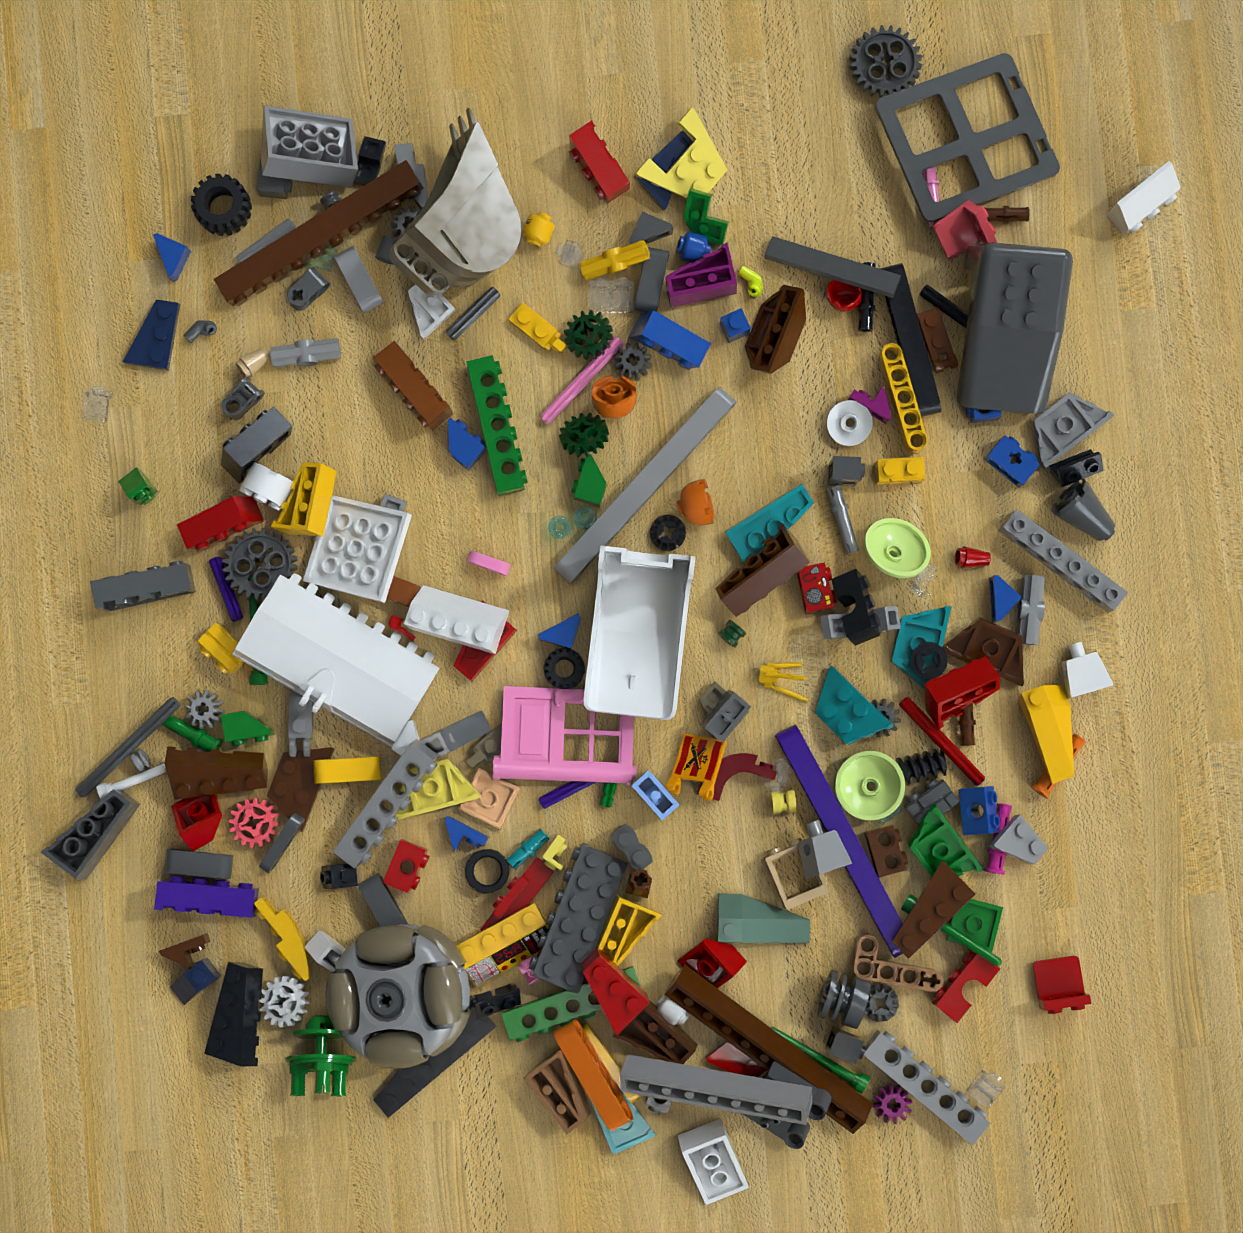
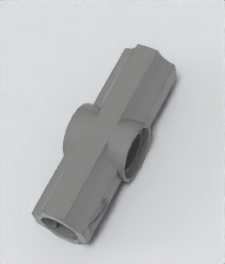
[270,338,341,367]
[1018,575,1045,646]

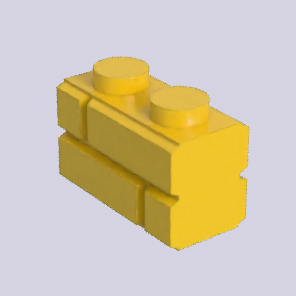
[874,457,925,485]
[197,622,245,674]

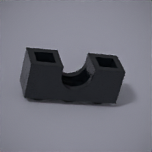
[831,569,881,646]

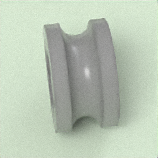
[130,748,151,772]

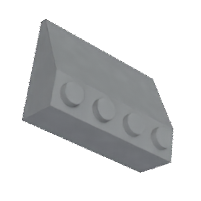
[261,105,358,188]

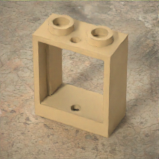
[764,838,829,910]

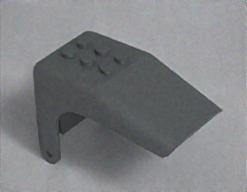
[957,242,1073,414]

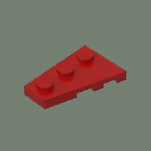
[454,600,517,682]

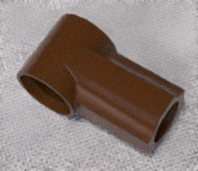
[625,869,652,899]

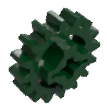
[564,310,614,360]
[559,413,609,457]

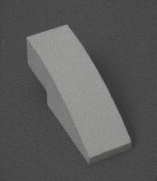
[394,143,428,210]

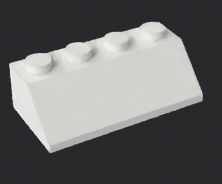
[404,585,509,654]

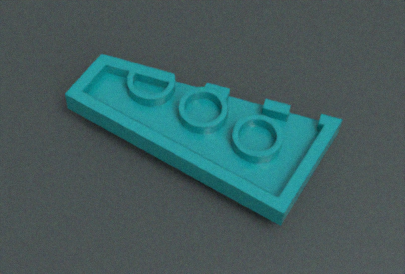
[725,484,814,563]
[588,1081,656,1154]

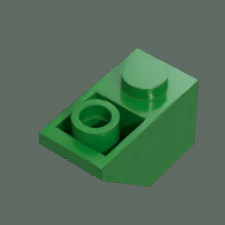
[571,454,607,508]
[118,467,158,505]
[221,711,274,746]

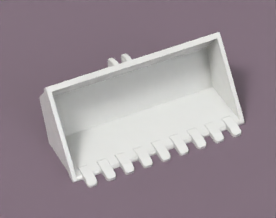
[232,573,439,748]

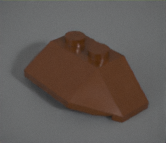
[745,285,806,374]

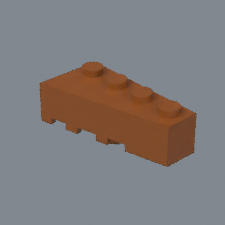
[373,341,453,431]

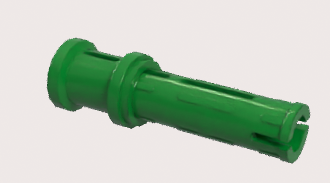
[161,715,223,752]

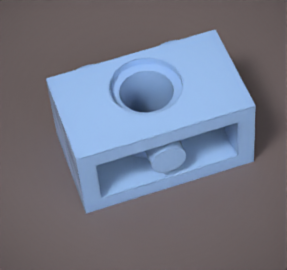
[631,770,680,820]

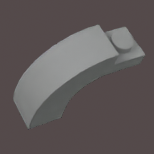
[820,606,901,640]

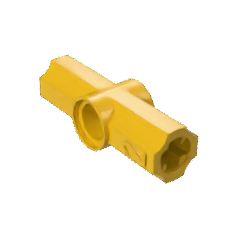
[580,240,650,280]

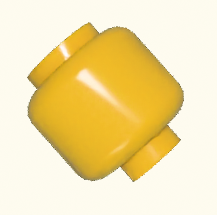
[522,212,555,247]

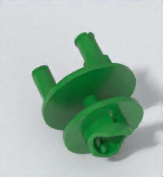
[285,1015,356,1097]

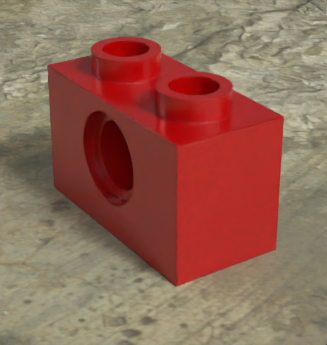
[382,839,430,893]

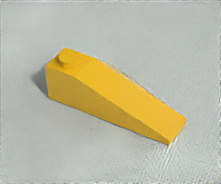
[1018,685,1074,784]

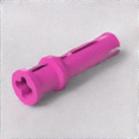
[984,803,1012,875]

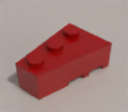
[569,120,630,203]
[177,496,264,552]
[924,656,1000,730]
[581,947,650,1036]

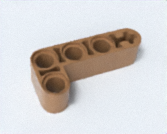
[851,933,944,991]

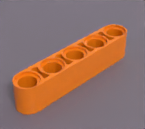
[554,1020,633,1131]

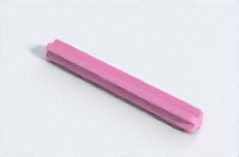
[540,337,623,424]

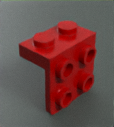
[1033,955,1091,1014]

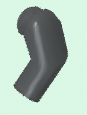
[183,320,217,343]

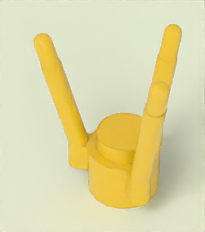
[759,662,808,702]

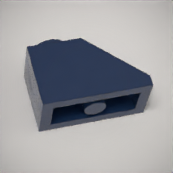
[170,958,221,1005]

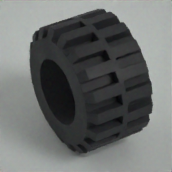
[191,173,252,236]

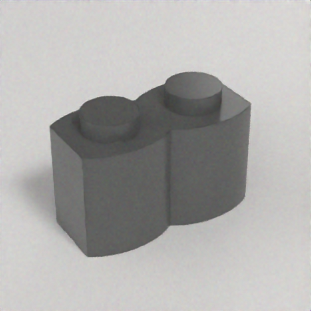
[612,824,653,871]

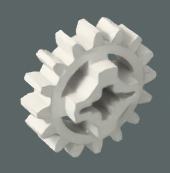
[259,976,310,1027]

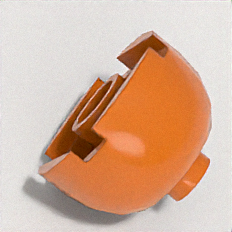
[591,375,637,419]
[677,479,715,526]

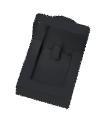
[320,864,358,889]

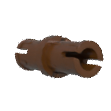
[985,206,1030,224]
[958,702,976,746]

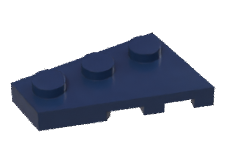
[634,130,693,210]
[123,299,180,370]

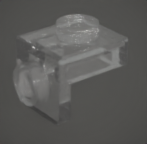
[763,758,791,792]

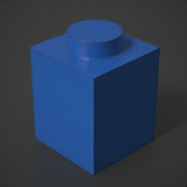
[720,308,751,343]

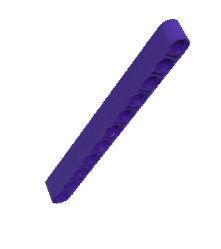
[775,724,903,958]

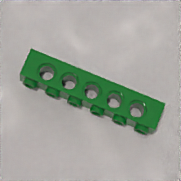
[466,355,528,496]
[501,966,641,1042]

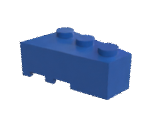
[628,310,711,370]

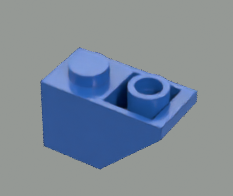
[448,418,486,471]

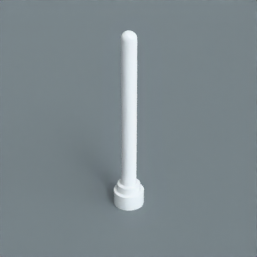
[96,749,204,799]

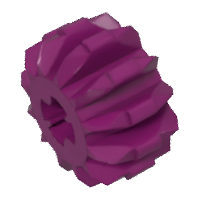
[872,1083,913,1124]

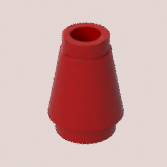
[955,546,991,569]

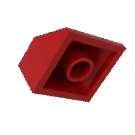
[171,795,222,852]
[677,939,747,989]

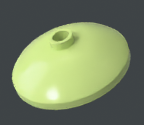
[864,518,931,578]
[835,751,905,821]

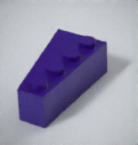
[154,876,259,918]

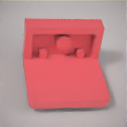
[933,200,998,260]

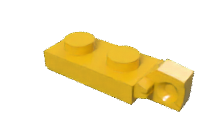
[508,302,567,354]

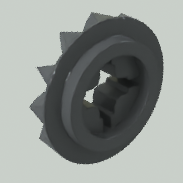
[864,984,899,1022]

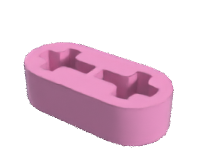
[467,551,511,576]

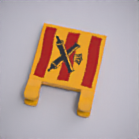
[666,733,727,801]

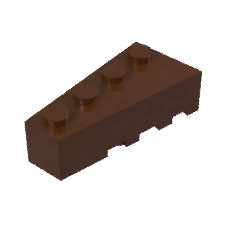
[715,523,810,617]
[164,746,268,800]

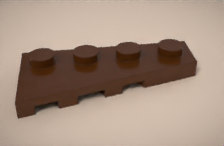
[892,860,976,959]

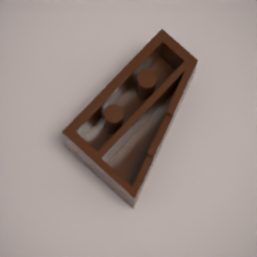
[612,1000,698,1064]

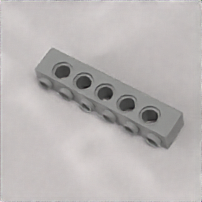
[998,509,1128,613]
[333,739,439,868]
[864,1030,990,1145]

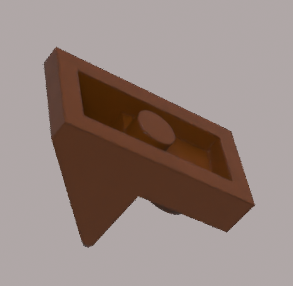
[159,933,211,969]

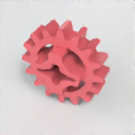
[228,798,280,848]

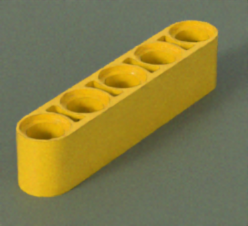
[879,343,927,454]

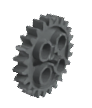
[849,25,923,98]
[222,528,298,602]

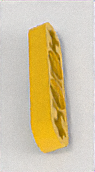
[582,1023,641,1103]

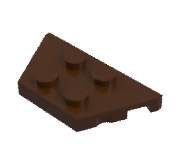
[942,617,1024,687]
[267,747,335,832]

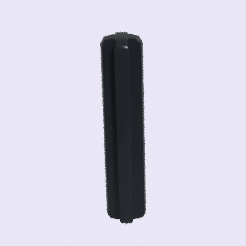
[920,285,968,328]

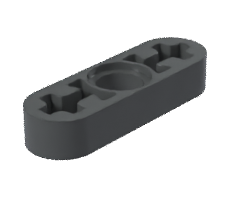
[259,813,305,874]

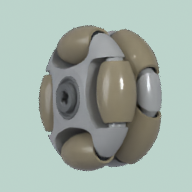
[326,924,471,1069]

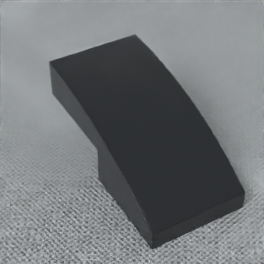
[353,136,386,186]

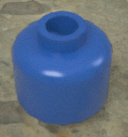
[676,232,711,263]

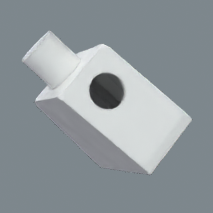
[1062,642,1113,698]

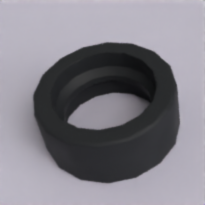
[465,849,510,893]

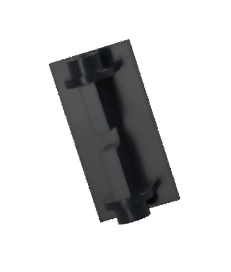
[471,984,521,1019]

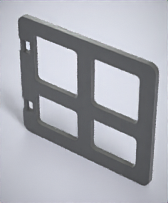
[875,53,1060,222]

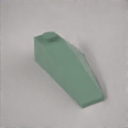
[717,893,810,943]

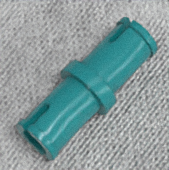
[506,828,550,870]

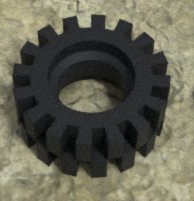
[544,648,585,689]

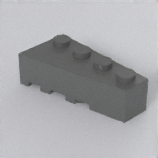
[90,561,196,612]
[41,789,140,880]

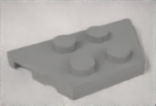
[1032,393,1114,469]

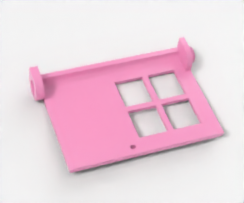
[493,686,637,786]

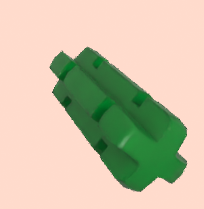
[600,782,617,808]

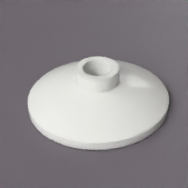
[827,400,873,446]

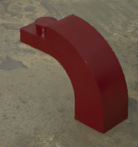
[696,753,777,801]

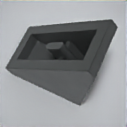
[629,211,673,244]

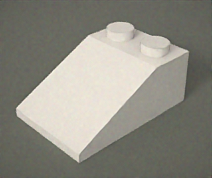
[678,1118,749,1205]

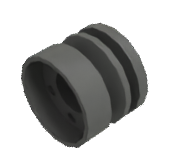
[818,970,871,1029]

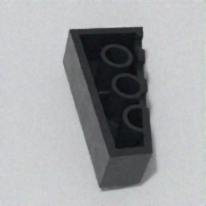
[204,962,263,1067]

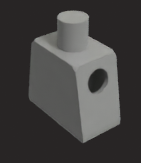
[798,820,852,879]

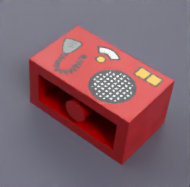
[796,562,837,614]

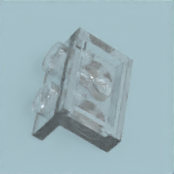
[588,277,634,313]

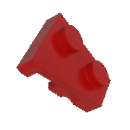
[705,1041,766,1077]

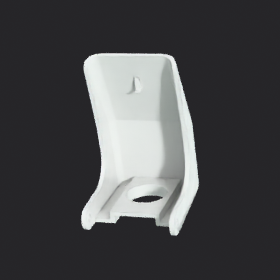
[584,545,696,720]

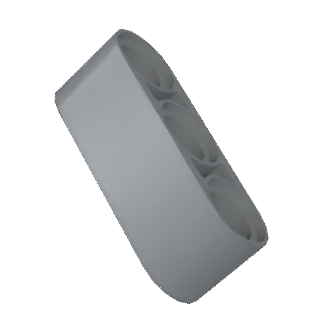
[334,246,384,313]

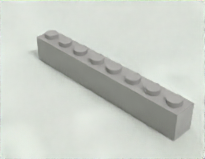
[620,1055,812,1125]

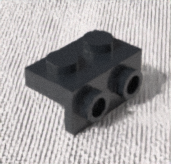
[1049,449,1104,487]

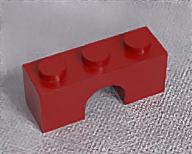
[932,950,1001,1023]

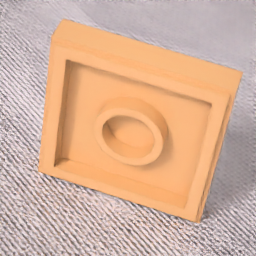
[459,768,520,829]

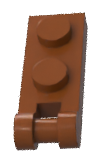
[917,307,958,374]

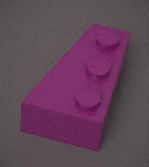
[665,242,737,308]

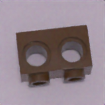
[864,825,908,878]

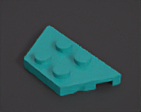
[891,606,952,689]
[815,665,894,745]

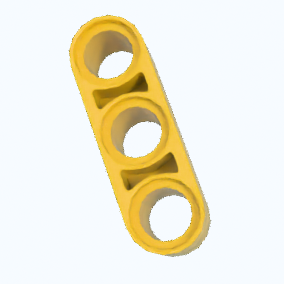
[313,757,381,784]

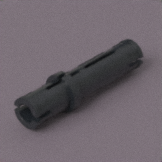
[857,262,876,332]

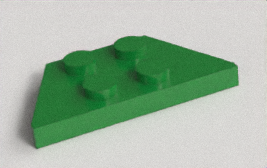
[908,803,984,877]

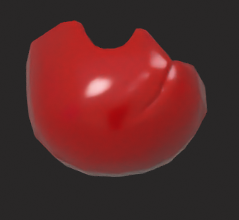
[826,280,862,312]

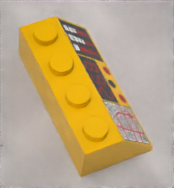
[456,901,548,987]

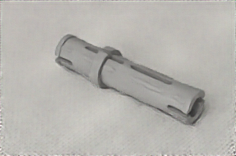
[826,485,860,555]

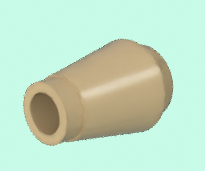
[236,347,271,377]

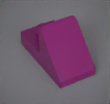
[848,386,891,424]

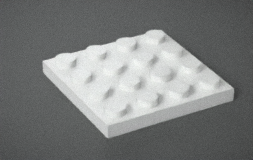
[303,495,412,603]

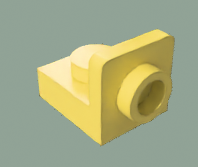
[543,834,567,871]

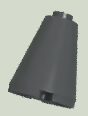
[1051,479,1115,541]

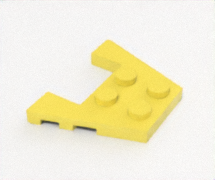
[634,107,727,200]

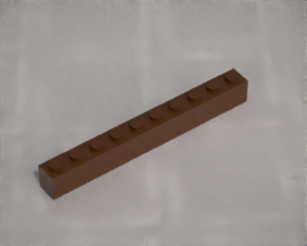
[214,160,424,306]
[664,965,873,1134]

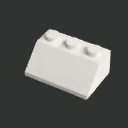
[1106,161,1181,236]

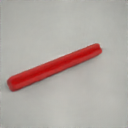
[899,697,985,786]

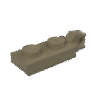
[466,723,502,768]

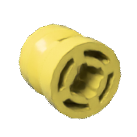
[771,790,796,814]

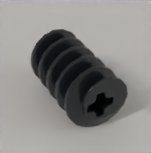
[896,748,947,785]

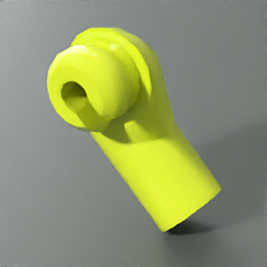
[738,266,763,297]

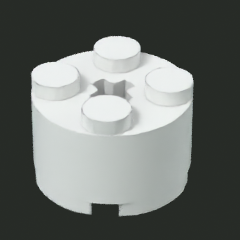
[239,462,293,511]

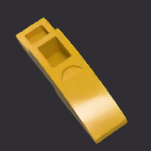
[253,896,312,981]

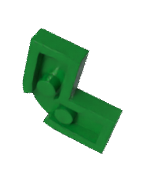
[684,189,729,245]

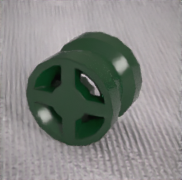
[718,619,747,648]

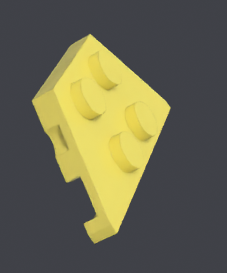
[395,759,481,820]

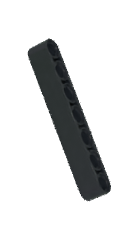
[879,263,941,417]

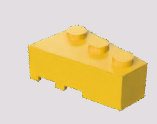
[271,462,337,537]
[596,895,662,966]

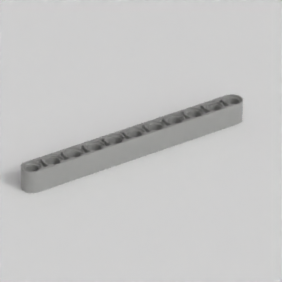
[554,387,736,584]

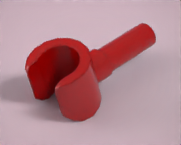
[388,615,416,642]

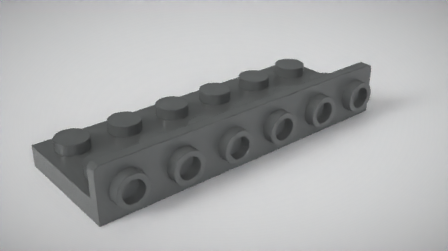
[528,843,628,994]

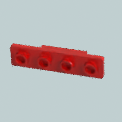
[480,858,554,931]

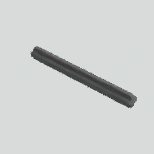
[75,697,180,797]

